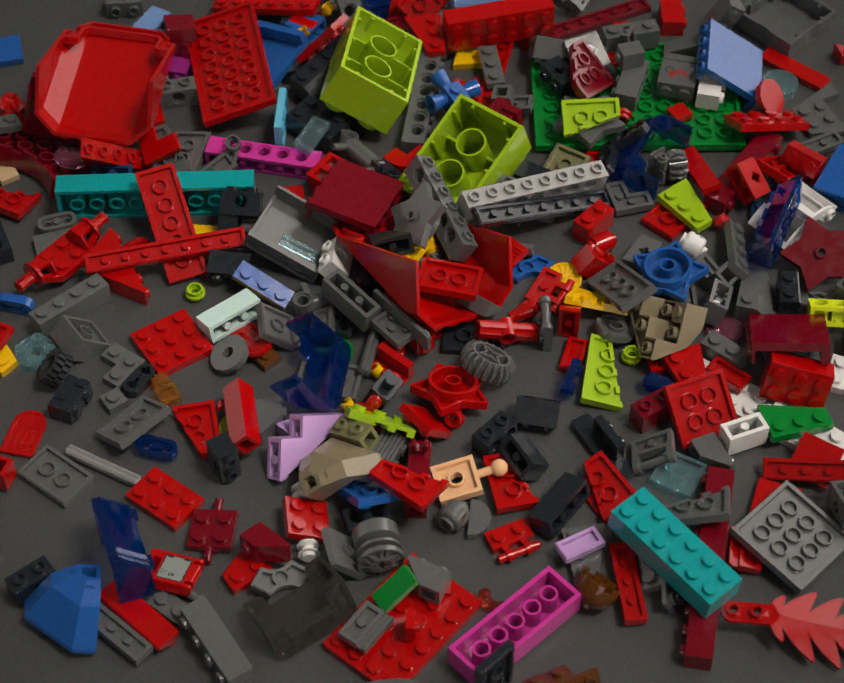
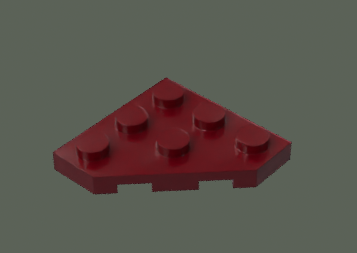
[569,38,615,99]

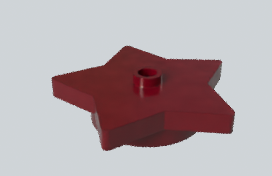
[780,216,844,292]

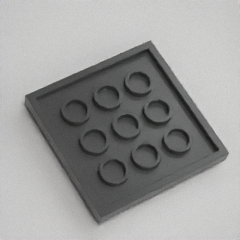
[730,480,844,595]

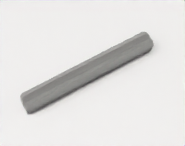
[65,445,141,487]

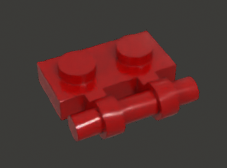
[525,266,575,315]
[484,518,541,564]

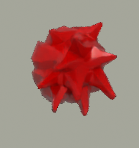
[0,92,25,124]

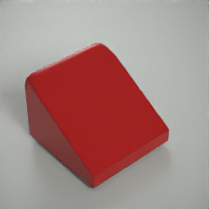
[832,44,844,65]

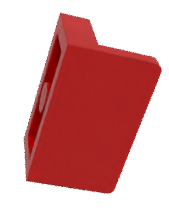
[371,342,414,388]

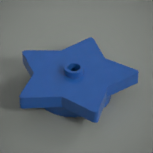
[633,241,709,303]

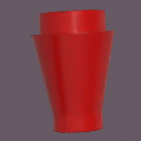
[507,299,539,322]

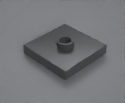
[256,302,297,351]
[321,526,366,581]

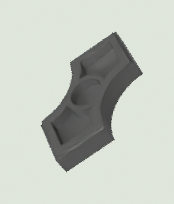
[249,560,311,599]

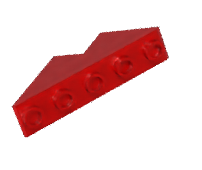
[81,138,149,172]
[90,227,151,306]

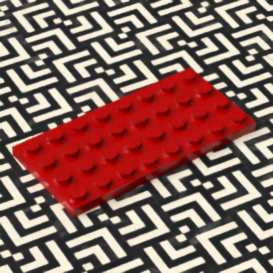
[189,0,277,127]

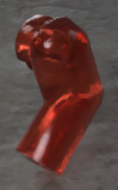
[477,588,504,612]

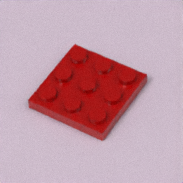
[130,308,214,380]
[662,368,738,449]

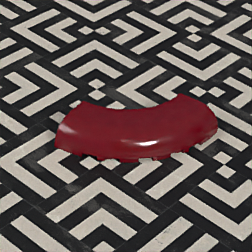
[0,131,89,198]

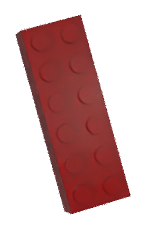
[442,0,555,52]

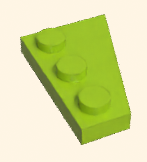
[561,97,620,138]
[657,178,712,234]
[344,404,416,439]

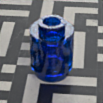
[642,372,675,394]

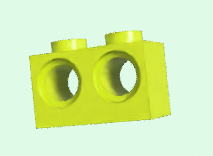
[806,298,844,328]

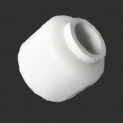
[679,231,707,260]

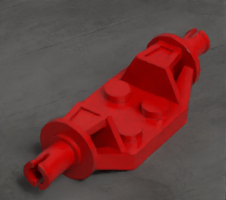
[14,212,109,293]

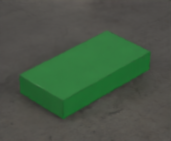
[371,565,420,614]

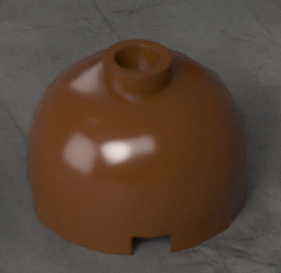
[574,566,621,610]

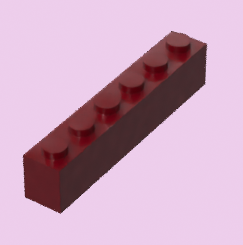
[703,131,783,216]

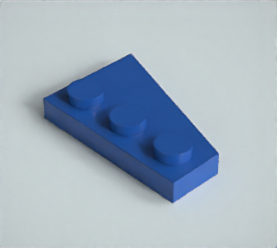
[336,480,399,510]

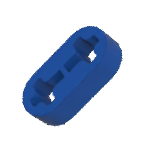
[0,292,36,316]

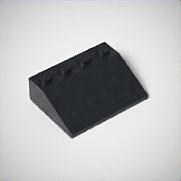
[290,35,341,102]

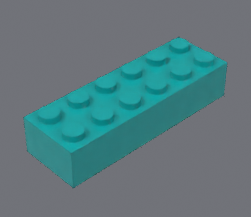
[607,487,742,619]

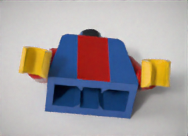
[280,1,334,43]

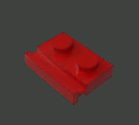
[727,526,762,575]

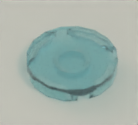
[762,70,799,99]

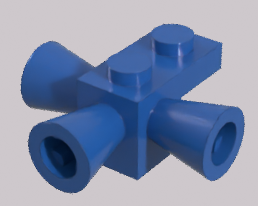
[425,69,481,114]

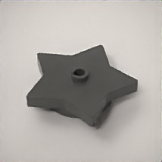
[552,95,625,149]
[391,181,448,249]

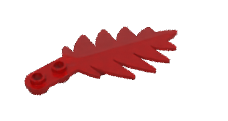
[721,592,844,670]

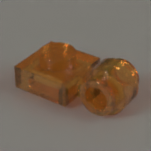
[150,372,183,407]

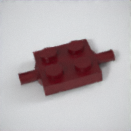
[186,497,239,566]

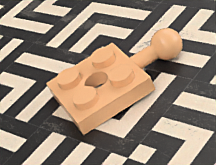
[430,454,508,506]

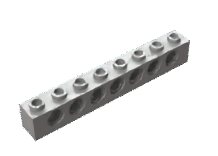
[456,160,609,221]

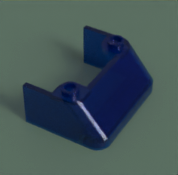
[609,114,693,200]
[270,311,351,412]
[90,496,156,604]

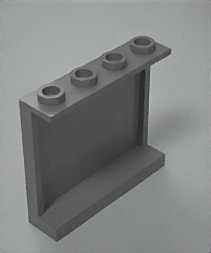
[243,185,343,284]

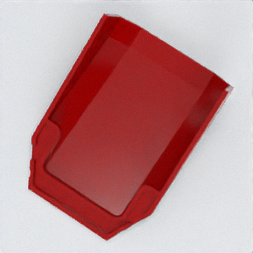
[34,21,175,147]
[331,213,513,331]

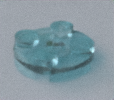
[14,333,57,372]

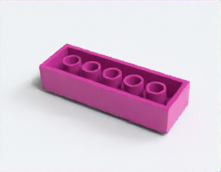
[448,566,582,683]

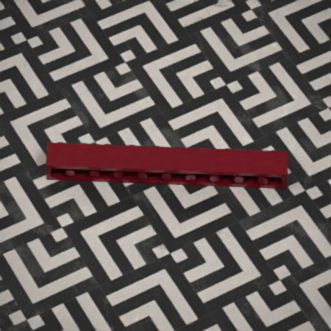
[679,466,735,671]

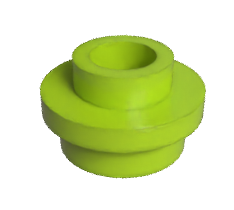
[185,282,206,301]
[621,345,642,365]

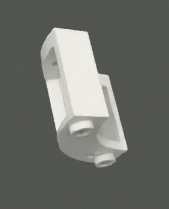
[748,180,837,249]

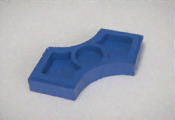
[513,254,554,285]

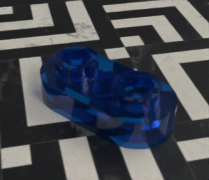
[559,357,584,398]
[135,434,178,462]

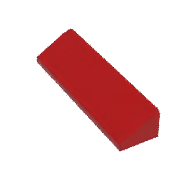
[100,578,179,651]

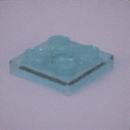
[649,451,708,499]

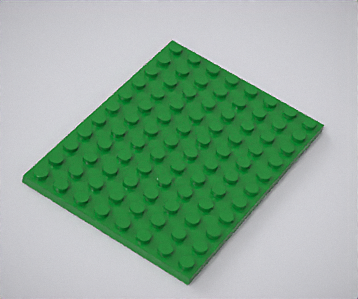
[530,42,746,151]

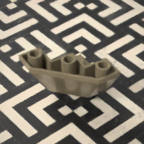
[629,296,708,360]
[299,437,382,501]

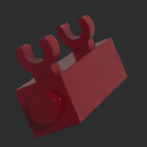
[404,438,432,519]

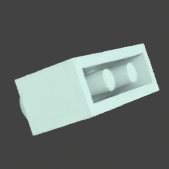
[196,288,261,343]

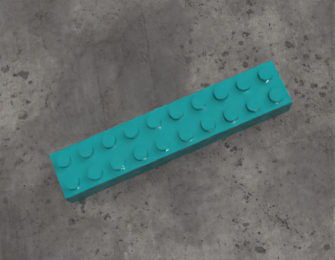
[55,170,256,219]

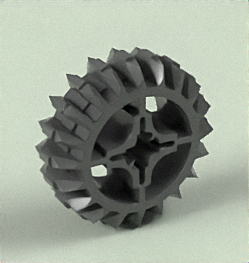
[459,340,516,385]

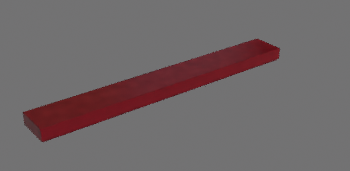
[516,0,652,52]

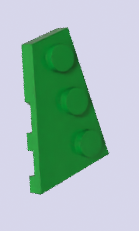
[756,405,834,443]

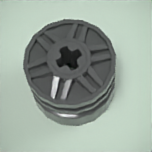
[351,517,405,577]

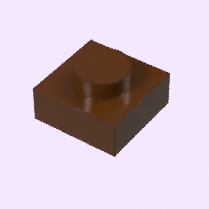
[252,348,281,372]

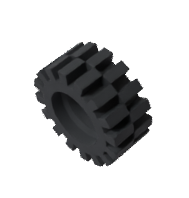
[36,348,73,389]

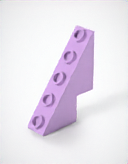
[267,412,347,482]

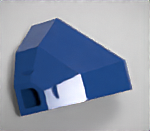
[24,564,101,654]

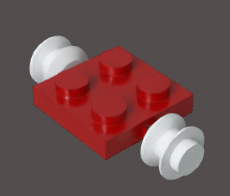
[282,481,329,562]

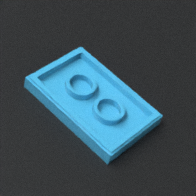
[274,87,289,146]

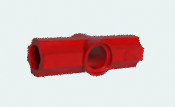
[474,317,539,345]

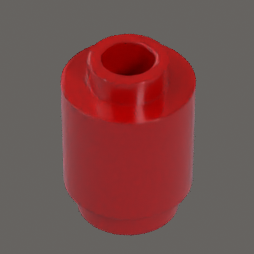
[586,230,617,253]

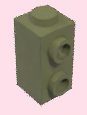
[329,416,381,451]

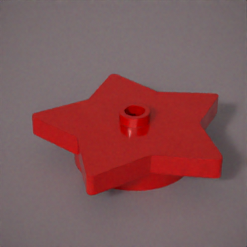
[410,363,488,417]

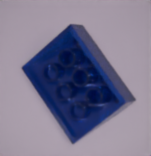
[747,175,802,270]

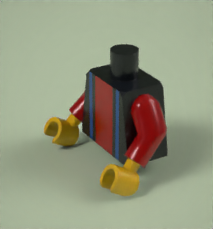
[340,362,404,412]

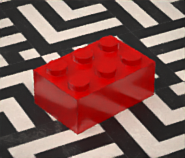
[759,351,835,407]

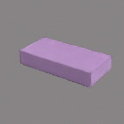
[554,526,606,564]

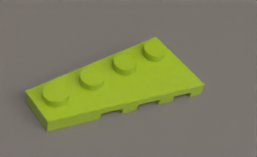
[580,333,623,412]

